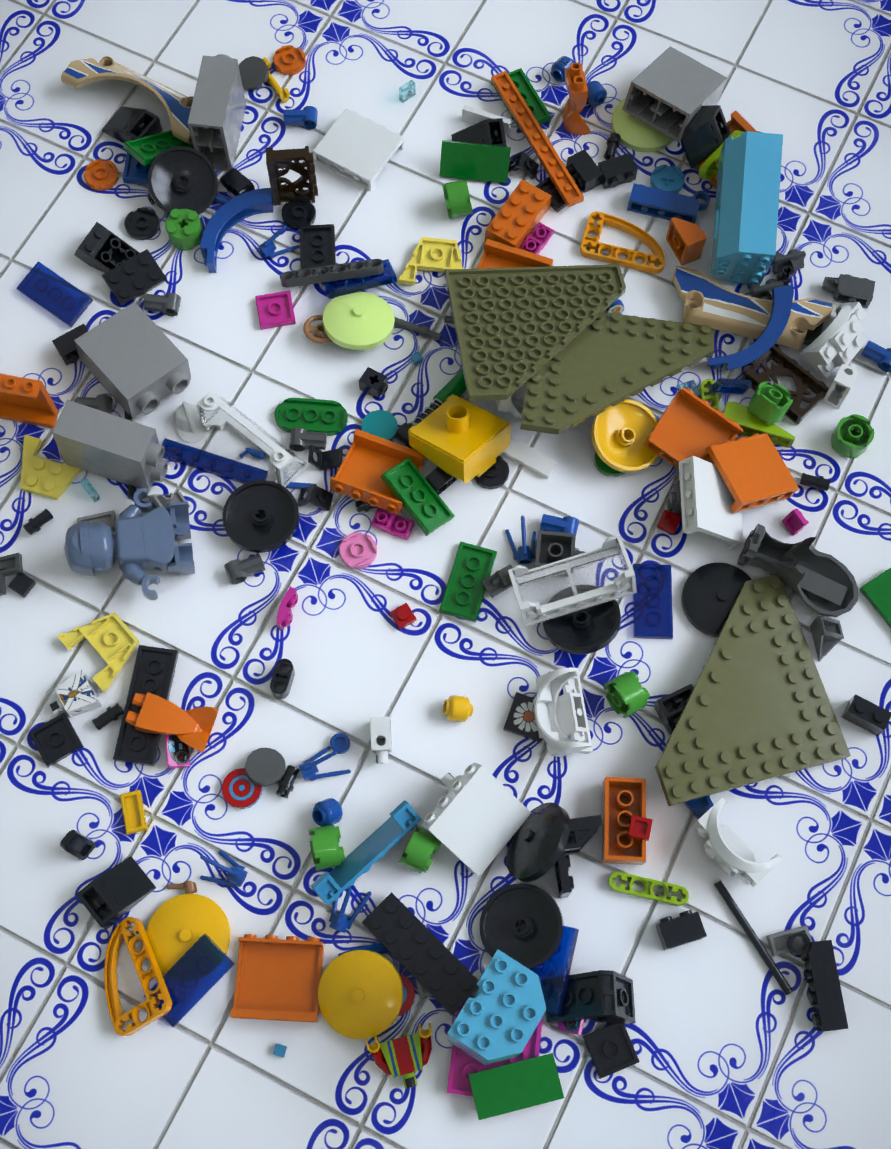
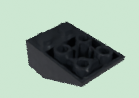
[680,105,730,168]
[102,106,163,143]
[451,118,507,147]
[74,222,140,273]
[653,684,694,736]
[76,856,157,930]

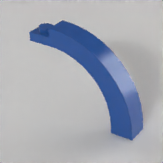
[200,188,274,273]
[707,285,793,371]

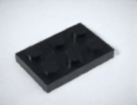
[299,224,336,269]
[102,249,167,307]

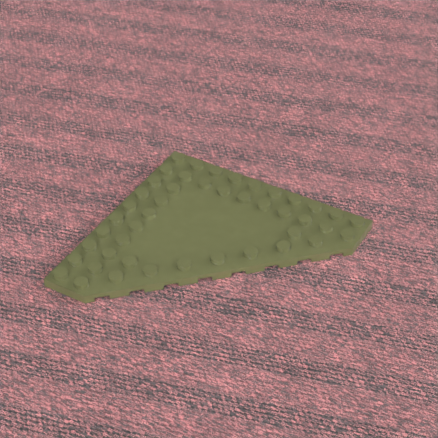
[445,264,626,401]
[520,312,714,435]
[655,575,851,806]

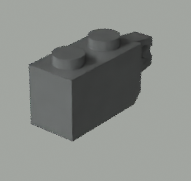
[822,274,875,308]

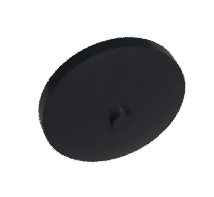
[147,146,218,215]
[222,480,299,553]
[681,562,752,637]
[543,585,621,654]
[506,802,570,882]
[479,883,564,970]

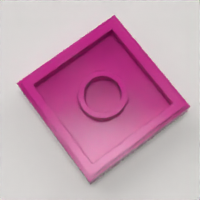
[255,290,296,330]

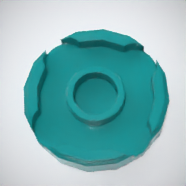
[361,410,398,441]

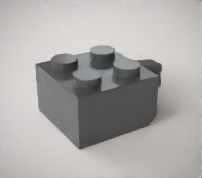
[534,530,585,577]

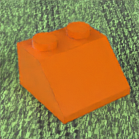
[666,217,706,266]

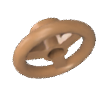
[303,315,332,344]

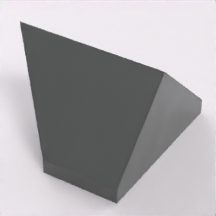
[810,616,844,662]

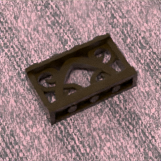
[266,146,318,206]
[742,345,829,425]

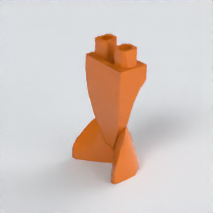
[562,62,590,135]
[125,692,219,753]

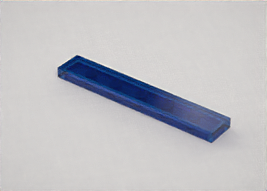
[162,438,268,484]

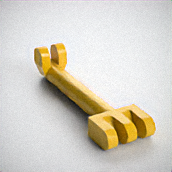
[262,57,290,103]

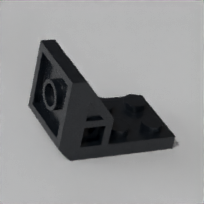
[554,815,602,899]
[545,970,636,1024]

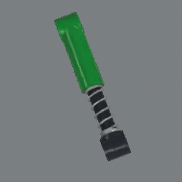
[395,369,466,448]

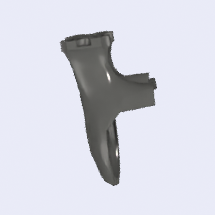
[737,524,859,617]

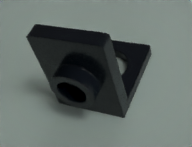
[508,152,539,179]
[308,445,343,471]
[297,484,333,511]

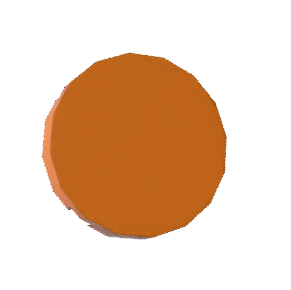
[273,45,306,76]
[84,159,119,191]

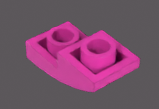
[520,222,554,254]
[371,508,415,540]
[277,586,298,631]

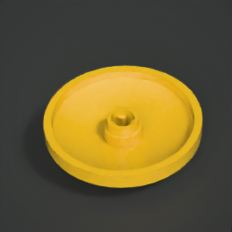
[591,399,659,473]
[146,894,231,981]
[318,950,403,1039]

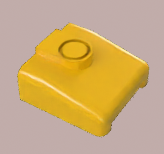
[408,395,511,483]

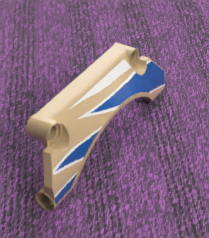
[61,56,193,145]
[672,266,834,349]

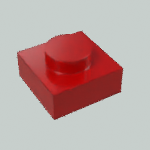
[656,509,682,535]
[390,603,417,630]
[627,815,653,841]

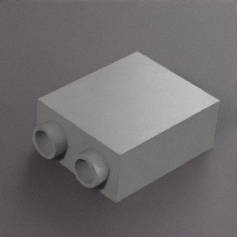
[622,46,727,143]
[188,54,246,171]
[74,302,191,419]
[52,400,169,492]

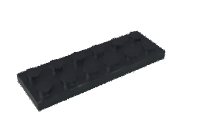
[113,645,179,767]
[362,892,479,1016]

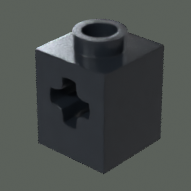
[359,367,388,399]

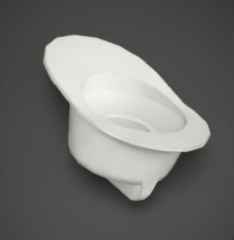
[174,401,207,443]

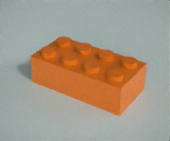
[485,180,552,249]
[602,777,646,865]

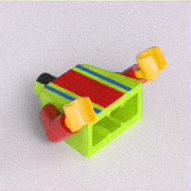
[365,1023,432,1089]

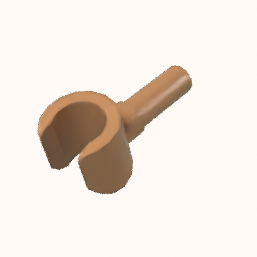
[167,881,197,894]

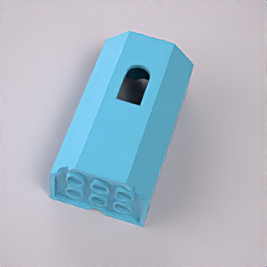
[711,131,783,286]
[447,949,547,1065]

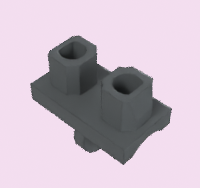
[772,249,806,275]
[750,278,784,300]
[481,564,513,598]

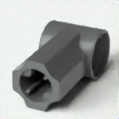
[143,293,181,317]
[74,394,113,414]
[289,428,327,451]
[224,554,266,585]

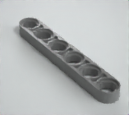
[280,259,384,288]

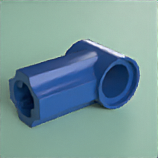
[284,106,318,130]
[861,340,891,372]
[540,514,579,535]

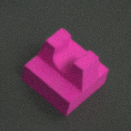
[782,508,809,535]

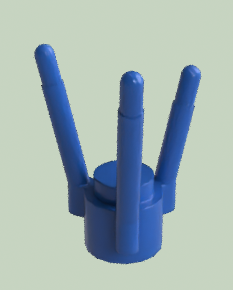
[258,224,300,259]
[505,515,536,564]
[298,746,351,782]
[200,850,248,888]
[329,888,372,933]

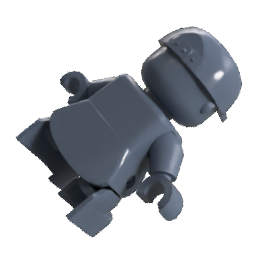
[64,488,195,600]

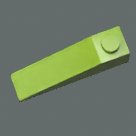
[723,401,795,448]

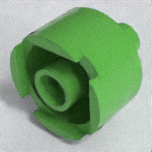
[442,179,473,219]
[165,209,203,251]
[748,382,793,425]
[831,414,874,458]
[604,671,650,718]
[308,824,345,871]
[399,825,441,874]

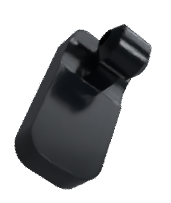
[60,830,96,860]

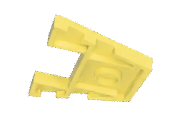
[399,237,464,285]
[20,435,83,500]
[57,612,140,693]

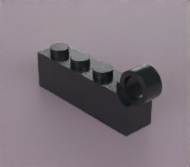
[786,933,849,1032]

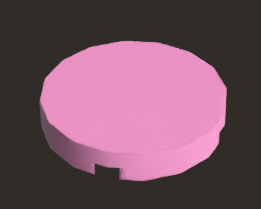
[339,532,377,570]

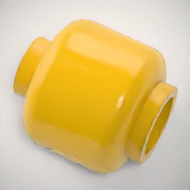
[443,695,473,722]

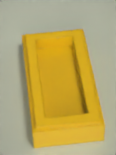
[120,790,148,835]

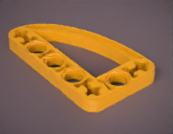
[580,211,665,274]
[104,917,172,1036]

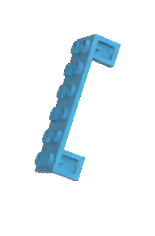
[311,800,422,906]

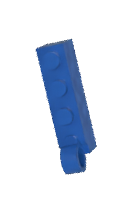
[627,183,710,224]

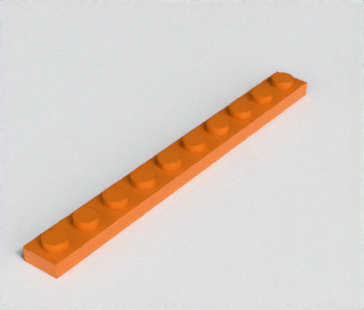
[491,71,584,208]

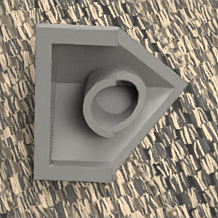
[148,492,190,509]

